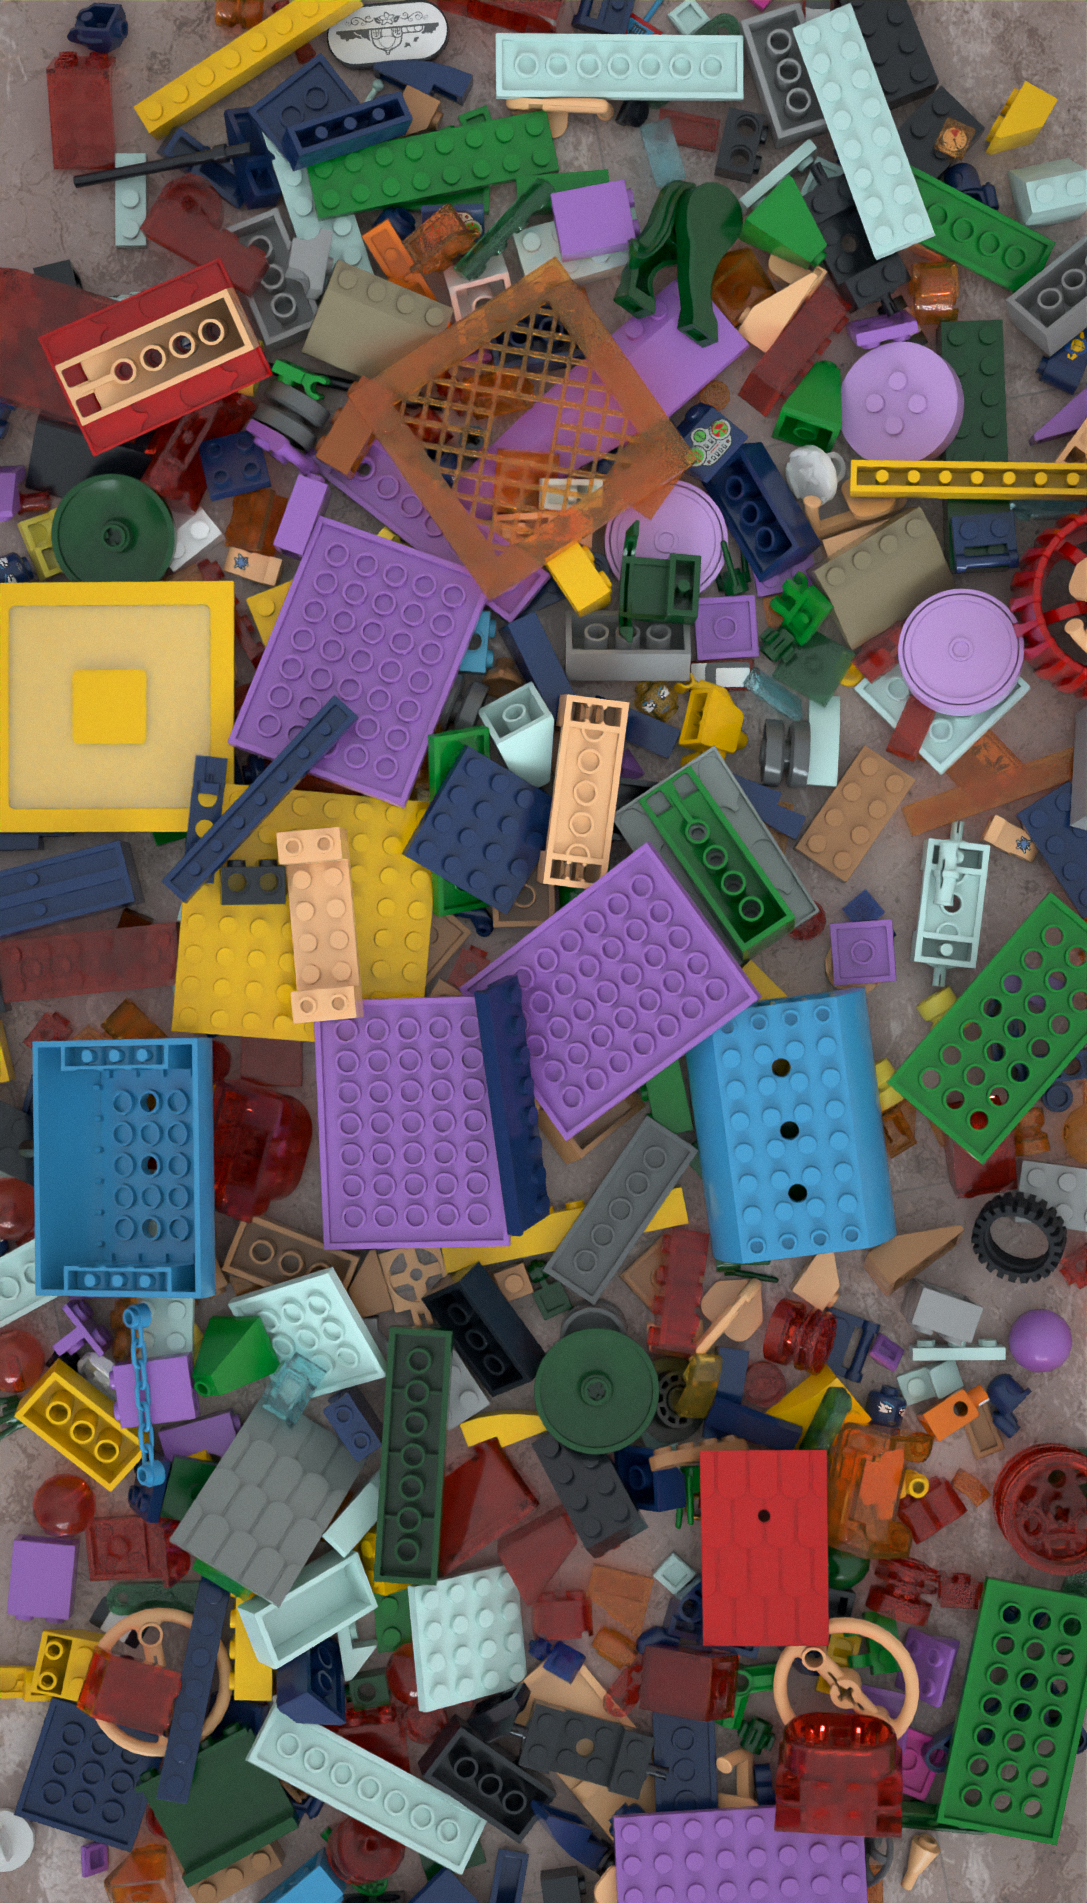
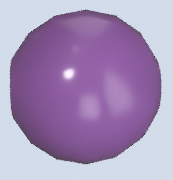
[1008,1309,1072,1373]

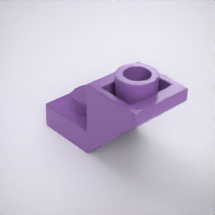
[0,465,26,522]

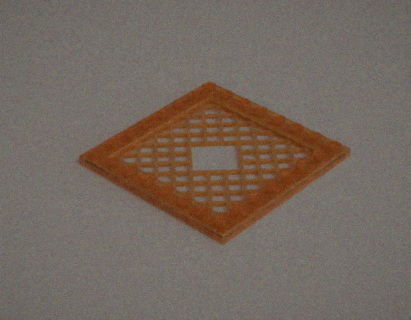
[348,256,697,602]

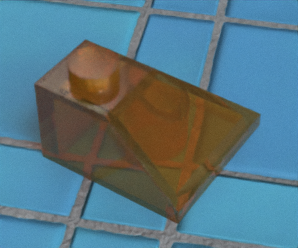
[711,247,776,328]
[104,1844,176,1903]

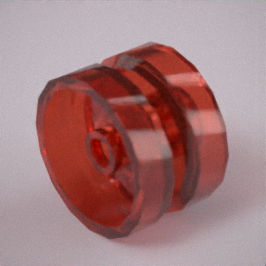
[326,1816,406,1886]

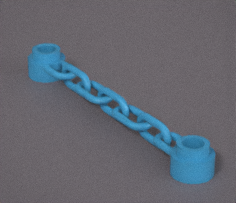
[123,1303,165,1487]

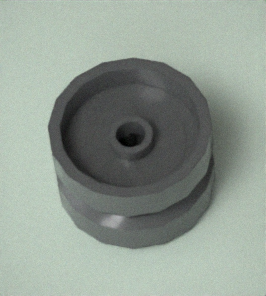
[250,379,330,452]
[434,674,490,734]
[759,719,811,789]
[560,1298,628,1339]

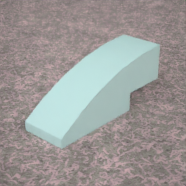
[806,694,840,788]

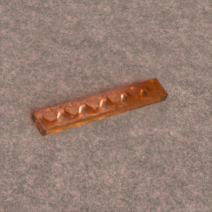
[901,746,1074,837]

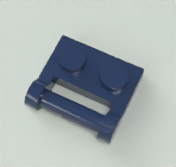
[571,0,635,34]
[950,511,1019,573]
[808,1307,881,1383]

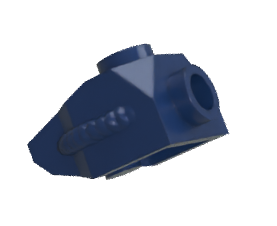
[67,3,128,53]

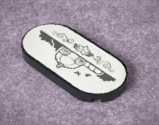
[327,0,450,70]

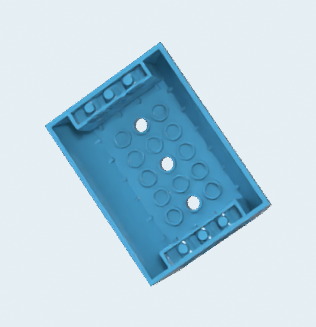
[685,987,897,1264]
[32,1038,216,1299]

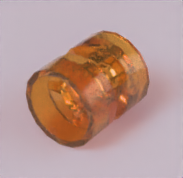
[215,0,264,30]
[1008,1107,1051,1157]

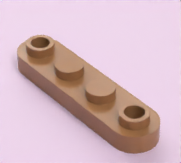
[649,1435,749,1471]

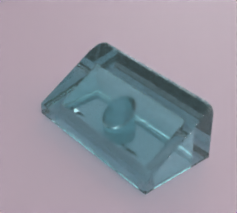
[743,667,803,721]

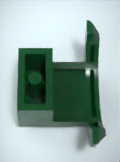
[618,520,701,644]

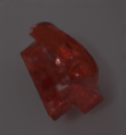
[140,393,256,516]

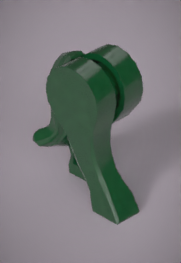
[613,180,743,348]

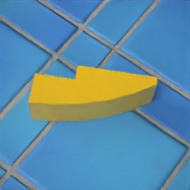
[460,1409,547,1448]

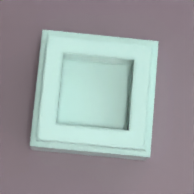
[667,0,711,35]
[653,1551,696,1596]

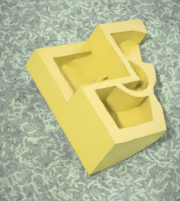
[17,508,63,582]

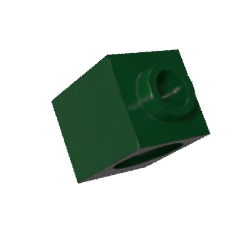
[345,1667,392,1712]

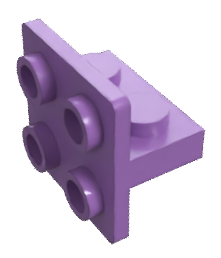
[52,1299,113,1357]
[895,1628,960,1707]

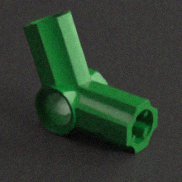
[714,1661,778,1730]

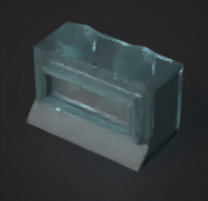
[262,1352,328,1431]

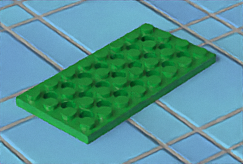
[886,892,1087,1165]
[934,1576,1087,1846]

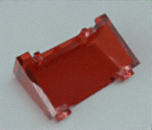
[439,1436,540,1577]

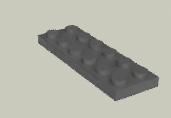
[543,1115,699,1305]

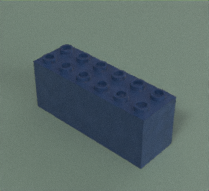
[0,840,145,940]

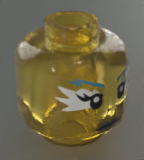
[633,681,679,722]

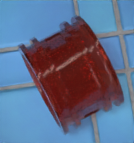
[992,1442,1087,1576]

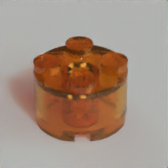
[908,261,959,325]

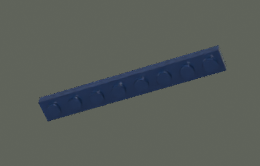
[161,695,359,904]
[156,1576,230,1804]

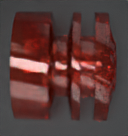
[763,1298,837,1376]
[865,1553,942,1626]

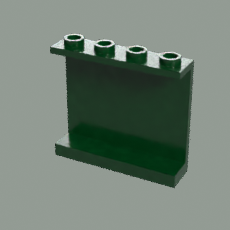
[134,1721,301,1888]

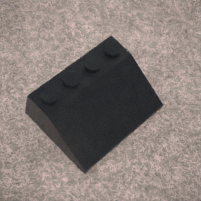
[25,393,169,499]

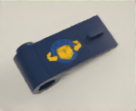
[1035,328,1087,395]

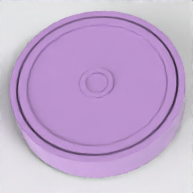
[841,342,964,461]
[604,479,728,595]
[898,589,1024,716]

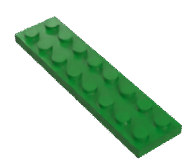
[306,110,559,222]

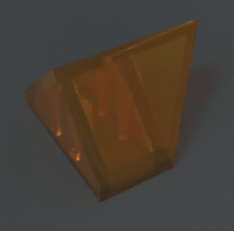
[881,1099,917,1159]

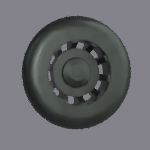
[646,1356,707,1443]

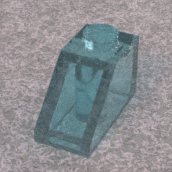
[639,117,687,187]

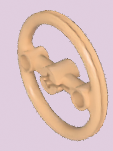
[87,1607,232,1757]
[773,1617,919,1759]

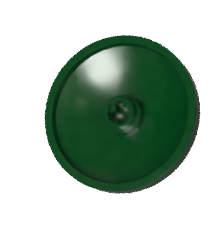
[51,473,177,582]
[534,1327,659,1454]

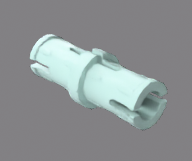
[933,842,960,906]

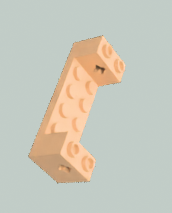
[536,694,629,889]
[276,827,364,1024]

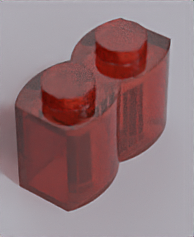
[894,1476,968,1545]

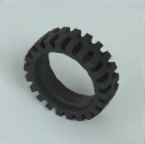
[971,1191,1067,1283]

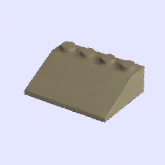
[301,259,454,401]
[805,506,956,651]

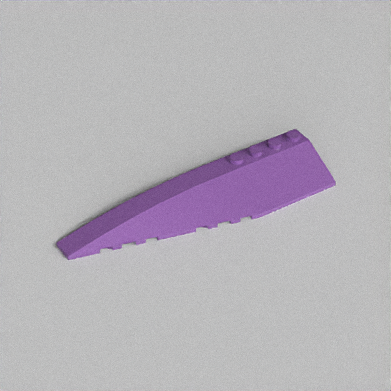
[446,278,750,523]

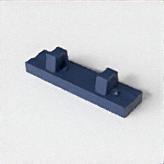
[184,755,228,884]

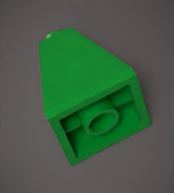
[738,174,828,270]
[771,360,842,453]
[192,1316,282,1397]

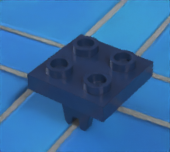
[197,430,272,502]
[128,1448,171,1523]

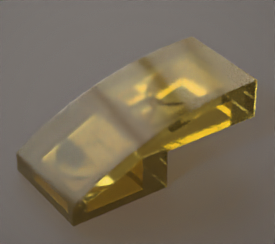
[674,1353,723,1419]

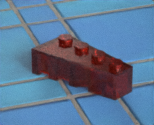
[738,283,851,417]
[646,1227,710,1359]

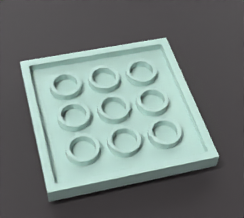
[854,646,1031,775]
[228,1267,387,1405]
[407,1561,527,1712]

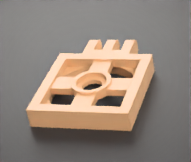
[378,1248,449,1326]

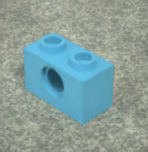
[458,611,496,676]

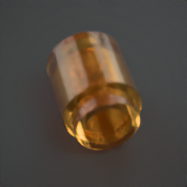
[591,1625,638,1669]

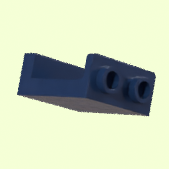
[323,1385,383,1462]

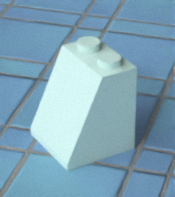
[1007,158,1087,229]
[478,681,554,788]

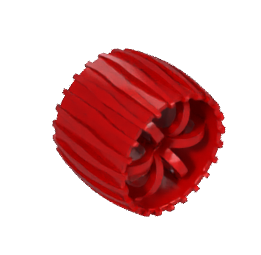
[1007,507,1087,700]

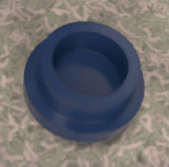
[1042,1082,1073,1112]

